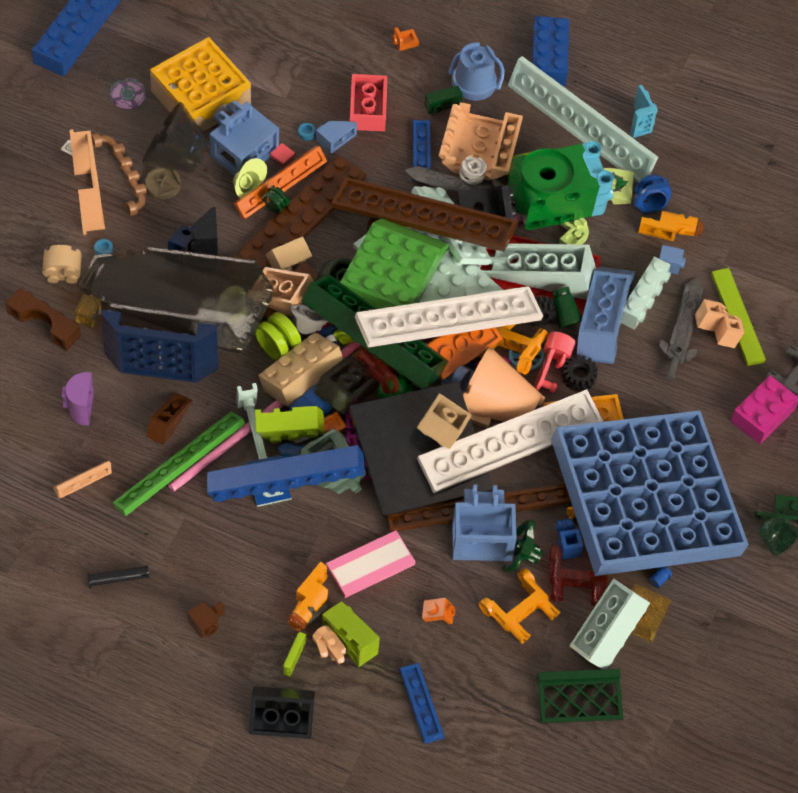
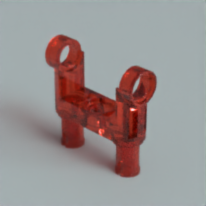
[357,349,419,394]
[549,544,608,606]

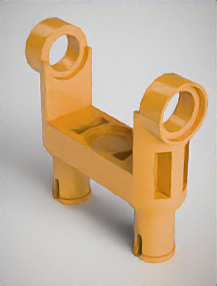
[477,324,548,375]
[478,568,560,644]

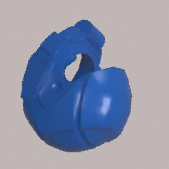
[634,174,672,213]

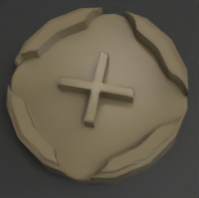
[145,166,181,200]

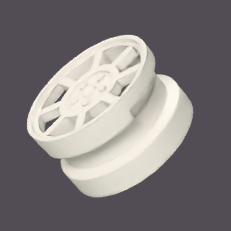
[459,156,487,185]

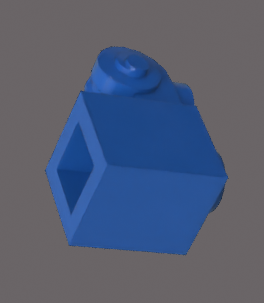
[555,518,583,560]

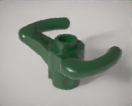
[502,519,543,573]

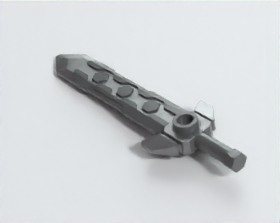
[405,166,516,205]
[659,278,704,381]

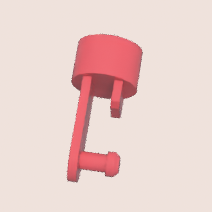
[534,332,575,393]

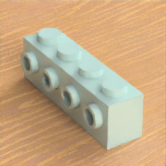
[621,257,671,330]

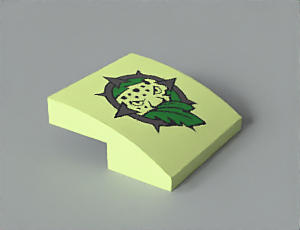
[604,168,635,205]

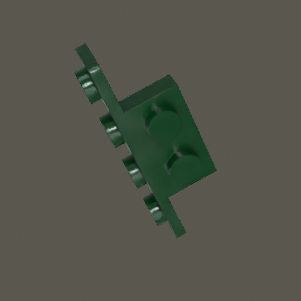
[754,494,798,525]

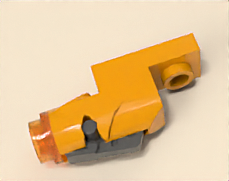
[638,210,705,241]
[288,562,328,631]

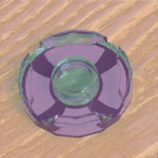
[110,78,146,110]

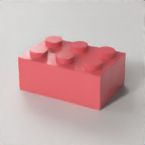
[350,74,387,132]

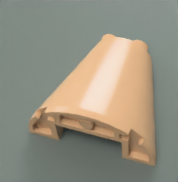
[463,347,546,422]

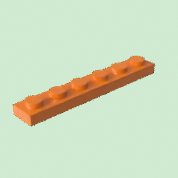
[233,146,327,219]

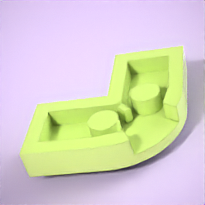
[559,218,589,245]

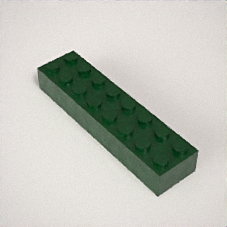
[302,274,449,389]

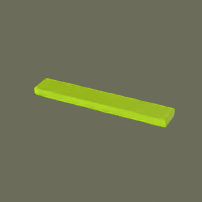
[711,268,766,366]

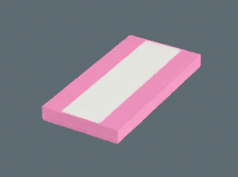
[326,530,415,598]

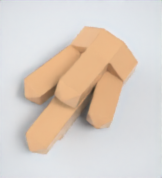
[312,626,346,664]

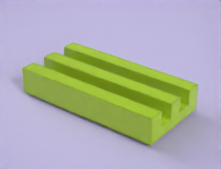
[283,632,306,677]

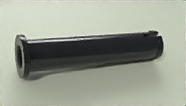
[87,565,150,589]

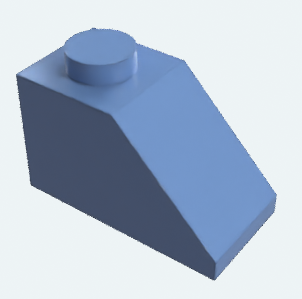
[316,121,357,154]

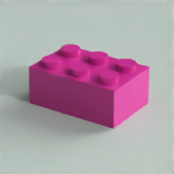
[730,375,798,444]

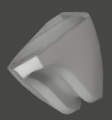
[290,304,329,334]

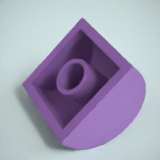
[62,372,94,426]

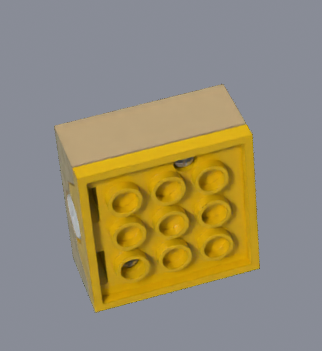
[150,37,251,138]

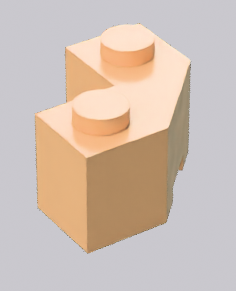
[695,299,745,348]

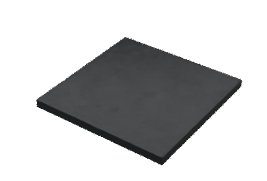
[348,382,493,517]

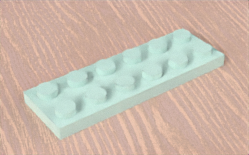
[411,186,492,265]

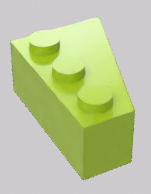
[255,406,325,444]
[322,601,380,668]

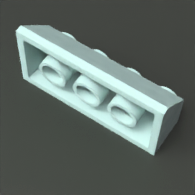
[570,579,650,669]

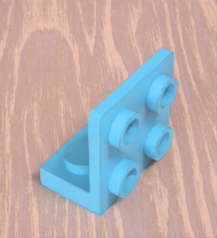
[630,85,657,138]

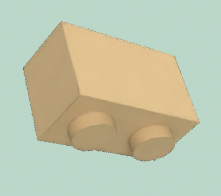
[266,236,312,271]

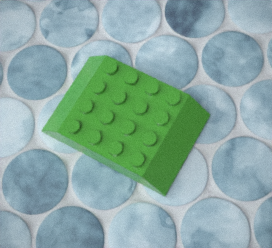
[341,218,449,309]

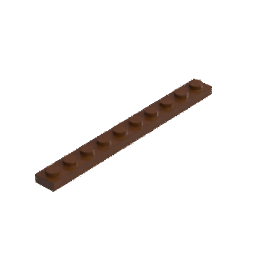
[386,483,572,533]

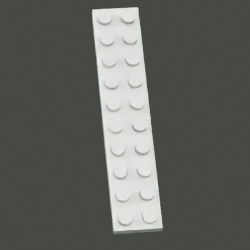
[355,286,543,347]
[417,390,604,493]

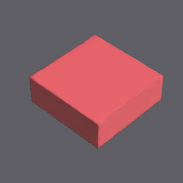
[270,143,295,167]

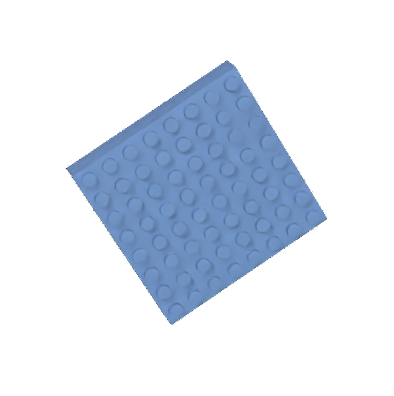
[551,411,749,576]

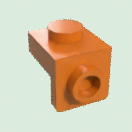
[392,27,419,51]
[319,412,346,435]
[422,598,455,624]

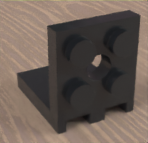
[457,185,516,219]

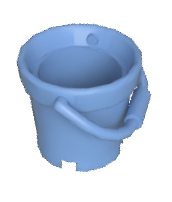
[448,42,505,101]

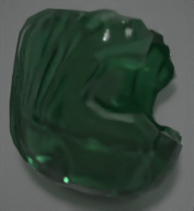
[759,517,798,557]

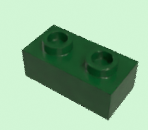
[424,85,463,114]

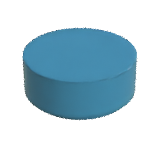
[298,123,316,141]
[94,239,113,258]

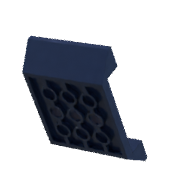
[101,310,219,383]

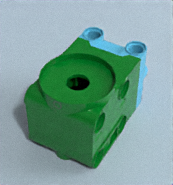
[508,141,614,230]

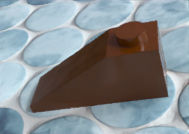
[146,393,192,444]

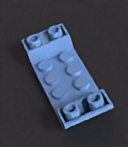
[577,267,636,364]

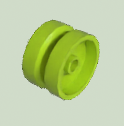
[254,312,301,361]

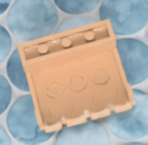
[439,102,523,181]

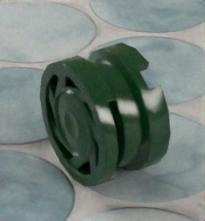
[262,185,290,214]

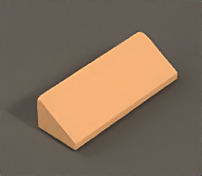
[53,461,112,498]

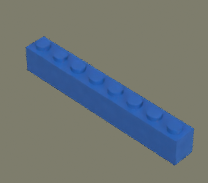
[207,445,364,502]

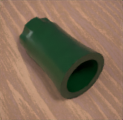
[552,286,582,329]

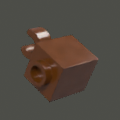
[187,601,225,638]

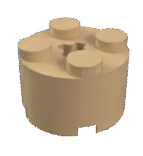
[42,245,82,283]

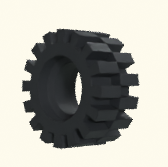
[526,296,556,326]
[562,355,598,392]

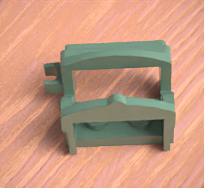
[301,429,367,494]

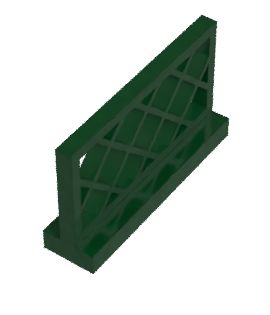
[536,669,623,724]

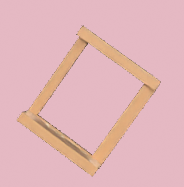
[70,130,105,235]

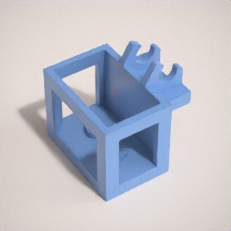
[209,100,279,176]
[452,484,516,561]

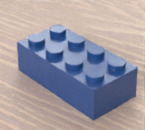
[531,16,569,86]

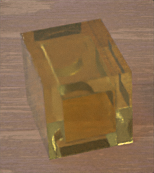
[74,294,102,328]

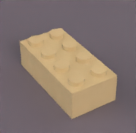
[258,332,345,407]

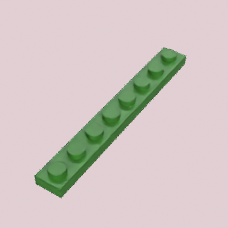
[112,411,245,516]

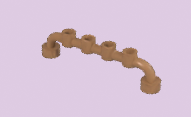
[91,133,147,216]

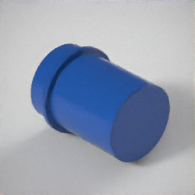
[649,566,672,588]

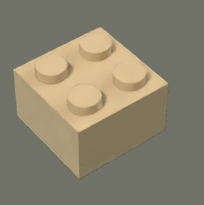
[417,393,472,450]

